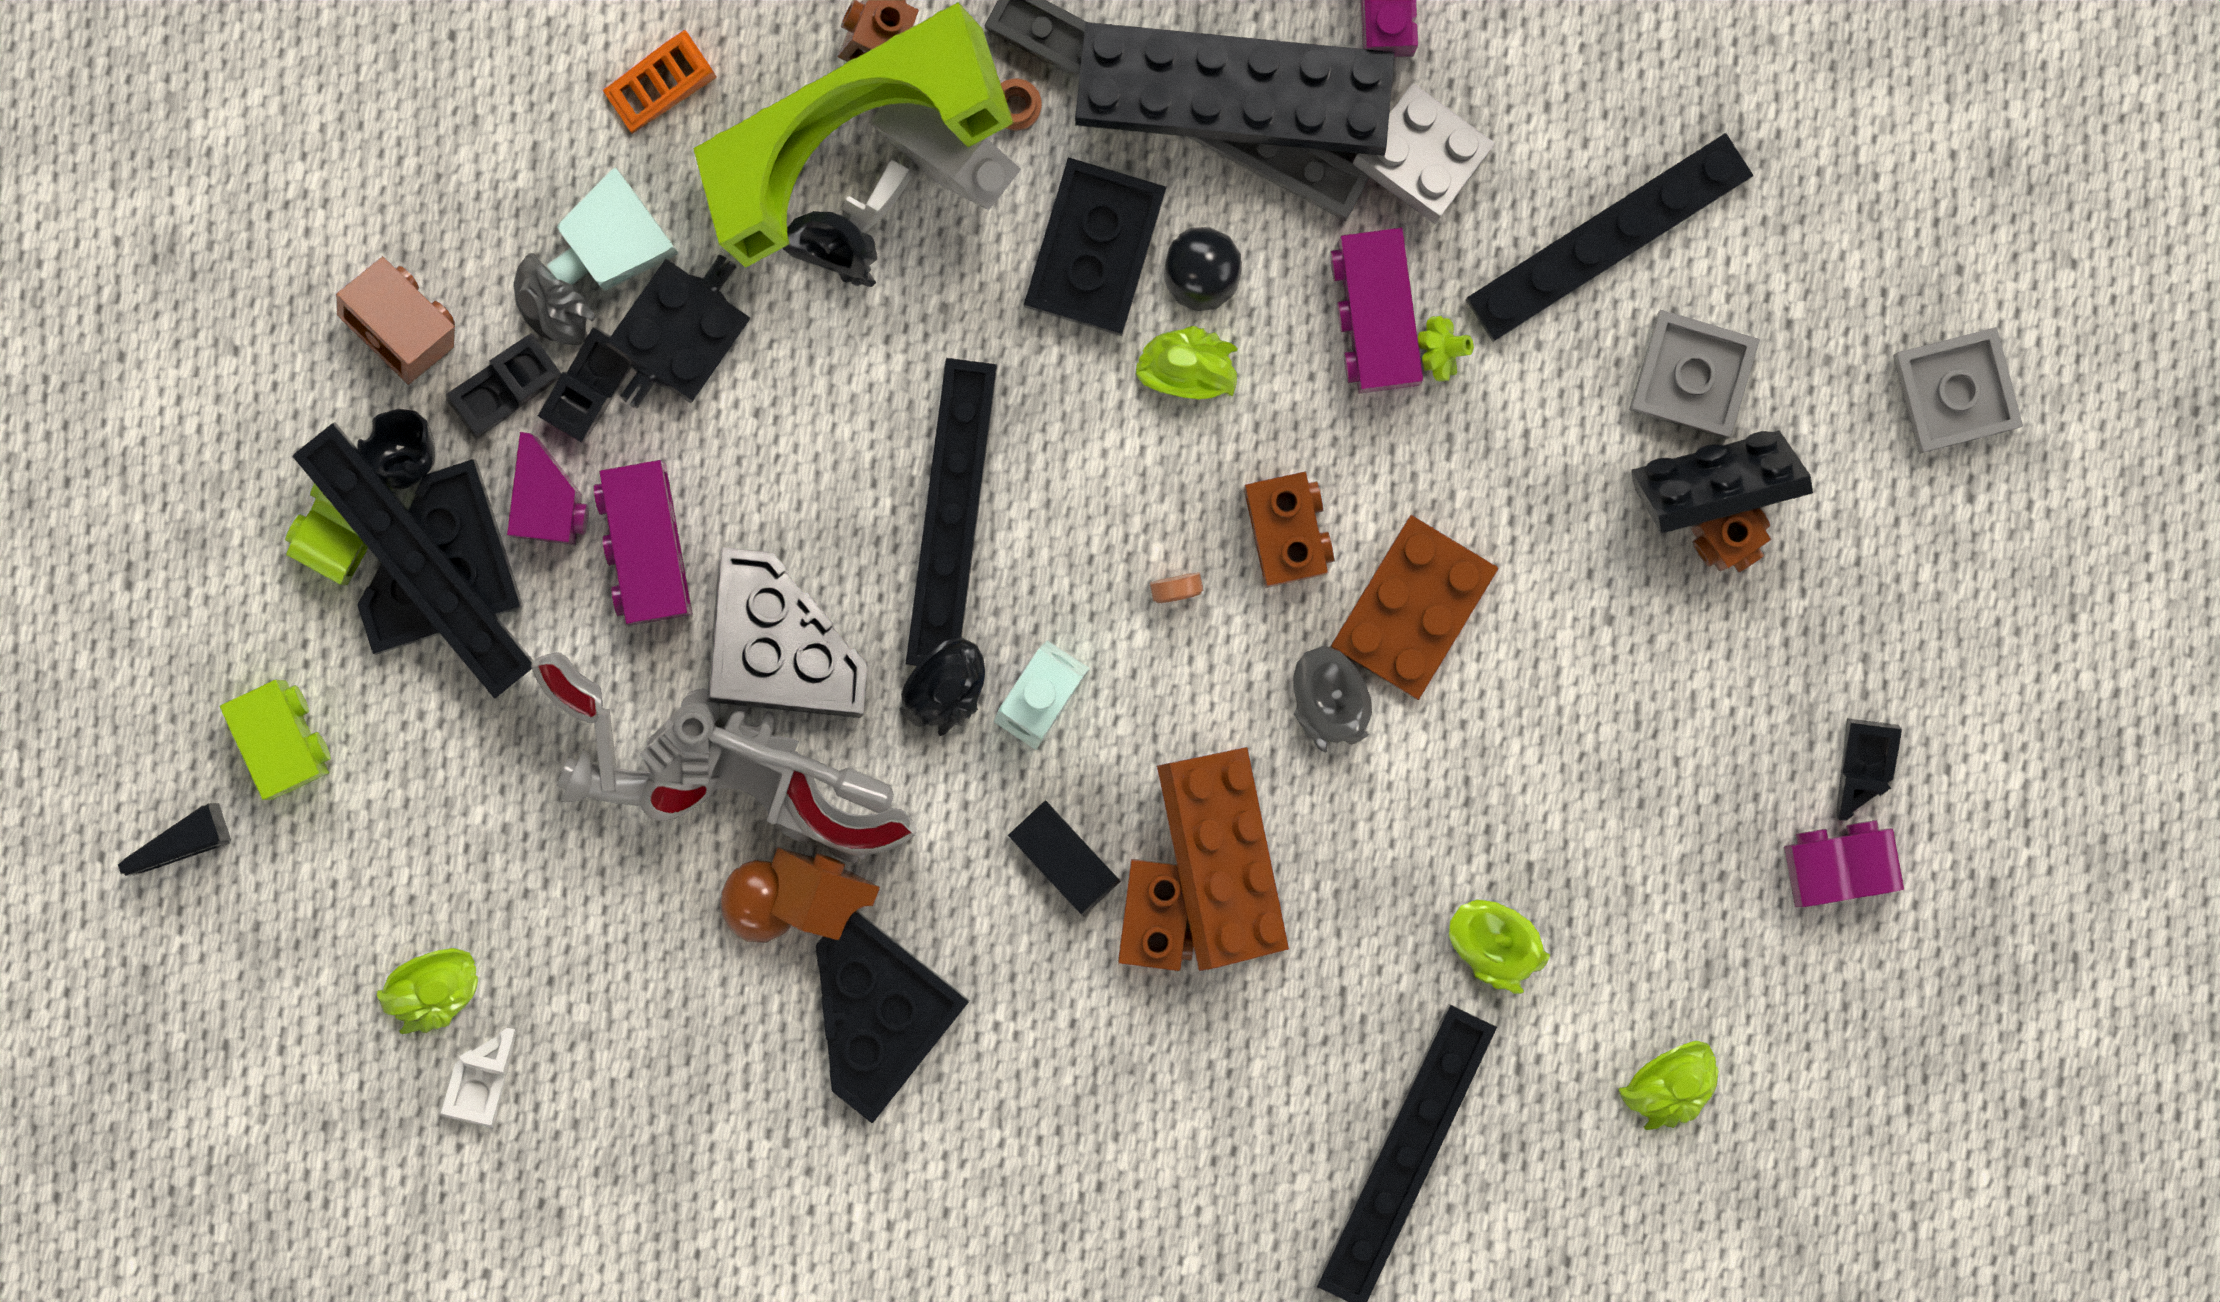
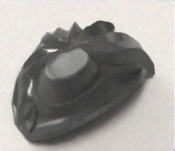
[513,253,596,345]
[1293,646,1372,753]

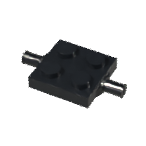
[606,254,751,409]

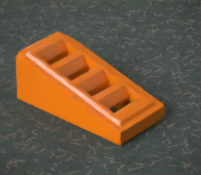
[603,30,717,134]

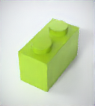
[219,679,331,800]

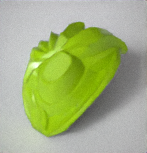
[1135,326,1238,399]
[1449,899,1550,994]
[377,948,478,1034]
[1619,1040,1719,1130]

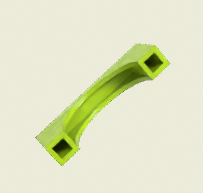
[693,2,1013,268]

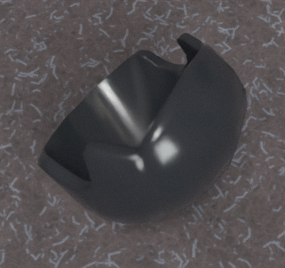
[1164,227,1242,311]
[357,408,435,490]

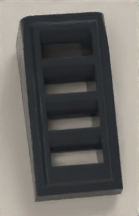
[118,803,231,876]

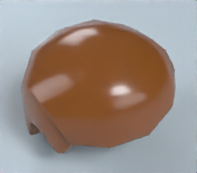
[720,860,791,943]

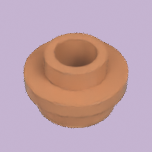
[1001,78,1042,131]

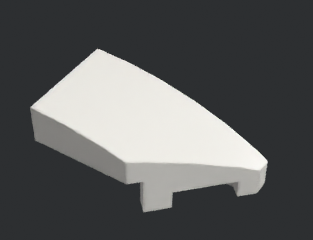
[842,159,912,233]
[441,1028,516,1128]

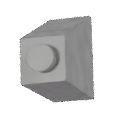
[869,103,1021,210]

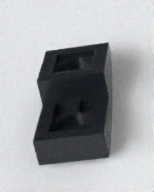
[538,327,632,443]
[446,333,562,440]
[1008,800,1121,917]

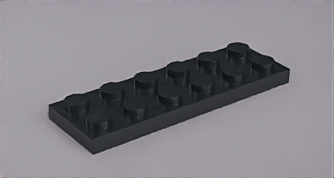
[1075,22,1395,156]

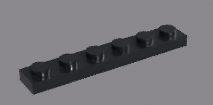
[1465,133,1754,342]
[905,358,998,666]
[292,422,533,699]
[1316,1004,1497,1302]

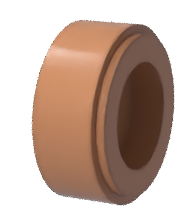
[1150,572,1204,603]

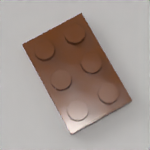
[1330,515,1499,700]

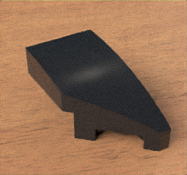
[1836,718,1902,821]

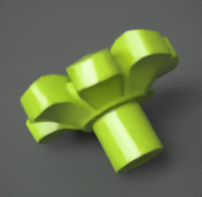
[1418,316,1474,382]

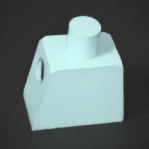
[547,167,678,291]
[994,641,1090,750]

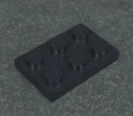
[1024,157,1167,336]
[1631,430,1813,534]

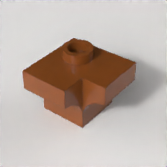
[770,847,880,940]

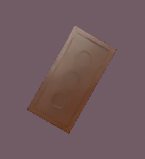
[1157,747,1289,971]

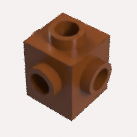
[838,0,919,62]
[1691,508,1772,573]

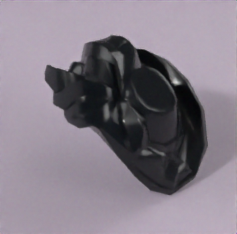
[783,211,878,287]
[899,637,985,736]

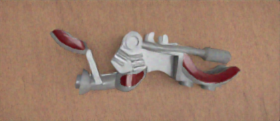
[531,652,917,863]

